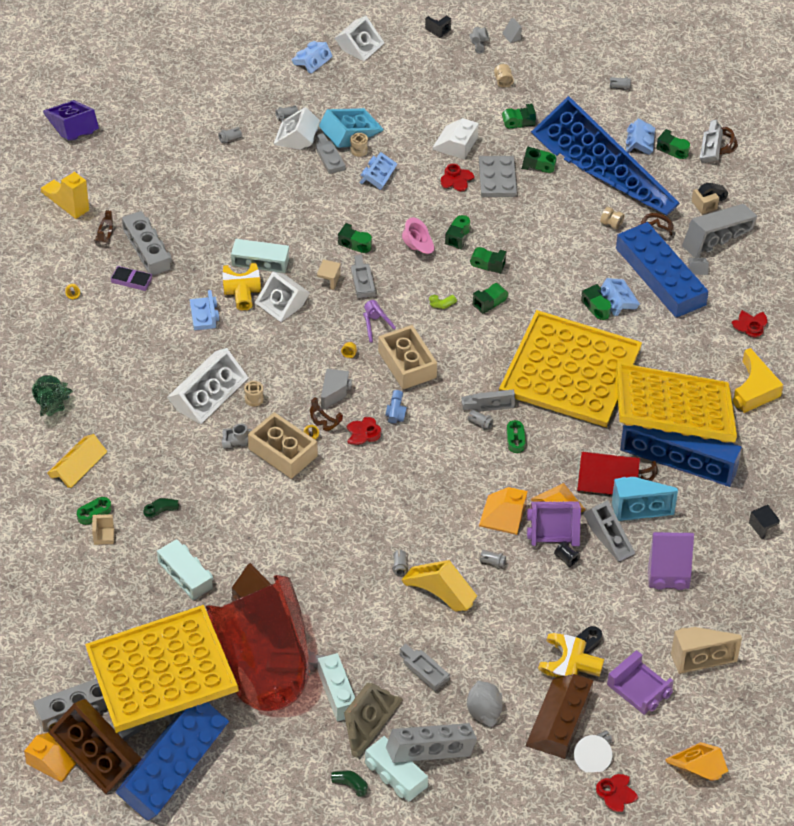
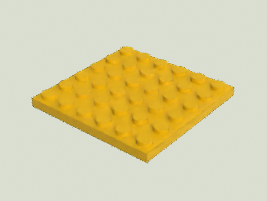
[499,310,642,428]
[616,362,737,443]
[85,605,239,733]

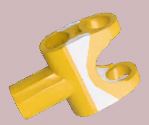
[222,263,261,311]
[538,633,604,678]

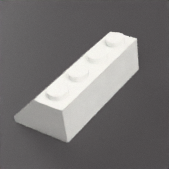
[167,348,249,424]

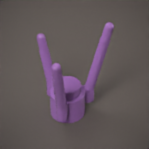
[363,300,396,343]

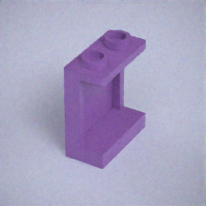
[527,502,581,546]
[607,650,674,715]

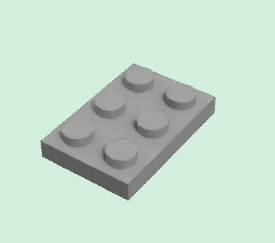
[479,156,517,197]

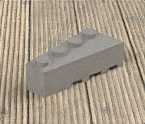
[682,204,757,258]

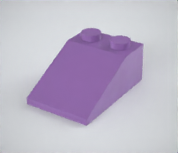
[648,532,694,590]

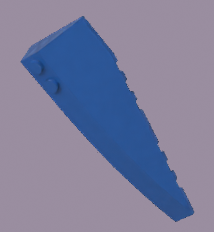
[531,96,680,216]

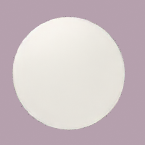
[574,735,612,772]

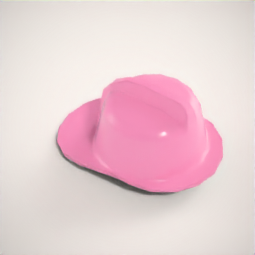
[402,217,434,254]

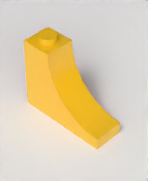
[41,171,89,219]
[733,348,783,413]
[401,560,477,612]

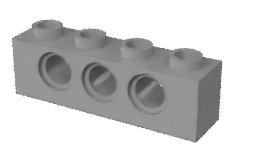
[122,211,172,276]
[33,678,107,732]
[386,723,477,763]

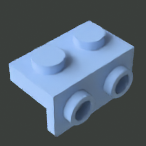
[291,41,332,73]
[626,118,655,155]

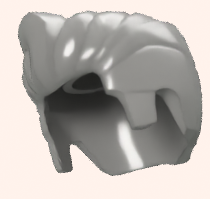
[467,681,503,727]

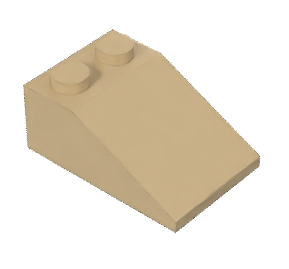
[671,627,742,674]

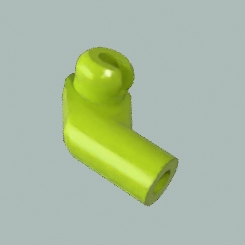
[429,294,457,309]

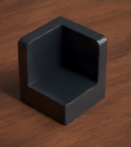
[425,15,451,38]
[749,504,780,539]

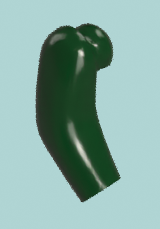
[143,498,179,518]
[331,770,368,797]

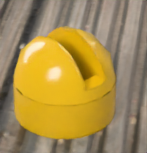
[65,283,80,299]
[341,342,357,358]
[303,425,319,439]

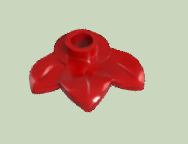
[440,163,475,192]
[732,310,768,337]
[346,417,381,445]
[596,774,638,812]

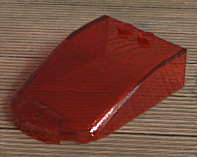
[206,575,310,711]

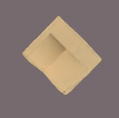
[692,189,719,215]
[317,259,341,290]
[92,515,114,545]

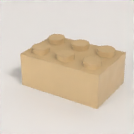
[378,325,437,390]
[248,412,318,479]

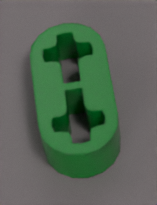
[506,420,525,453]
[76,497,112,525]

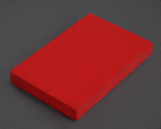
[577,452,640,495]

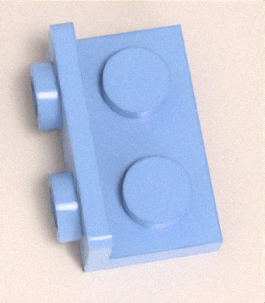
[359,152,397,190]
[601,278,640,316]
[190,290,219,330]

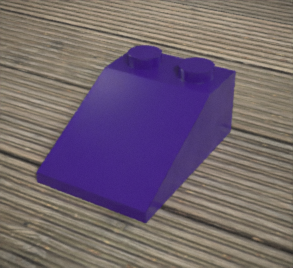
[43,100,99,141]

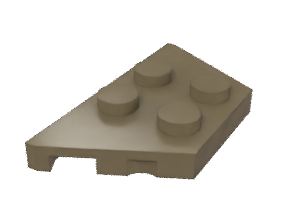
[344,683,403,757]

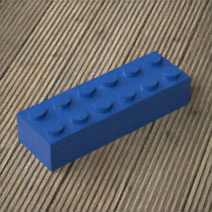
[616,222,709,318]
[620,424,742,487]
[115,702,229,821]

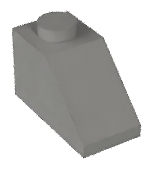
[321,369,352,409]

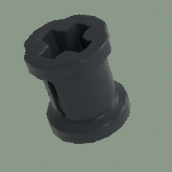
[554,541,581,567]

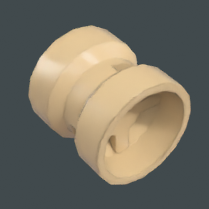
[494,64,514,88]
[351,133,368,157]
[600,206,625,230]
[244,381,264,407]

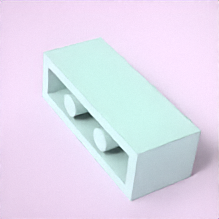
[231,239,289,273]
[157,539,213,600]
[318,653,355,721]
[365,736,428,802]

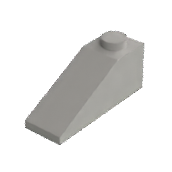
[584,500,635,562]

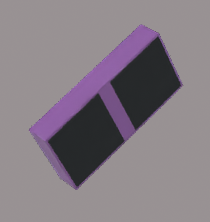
[111,266,152,291]

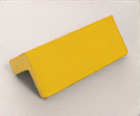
[47,434,107,488]

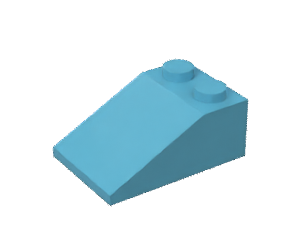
[319,108,384,148]
[612,477,678,521]

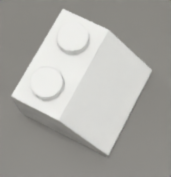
[335,16,384,61]
[274,107,320,150]
[432,118,479,159]
[255,271,310,322]

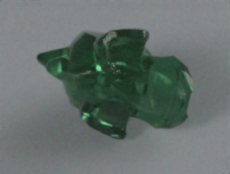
[32,375,73,417]

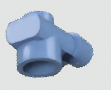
[385,390,406,423]

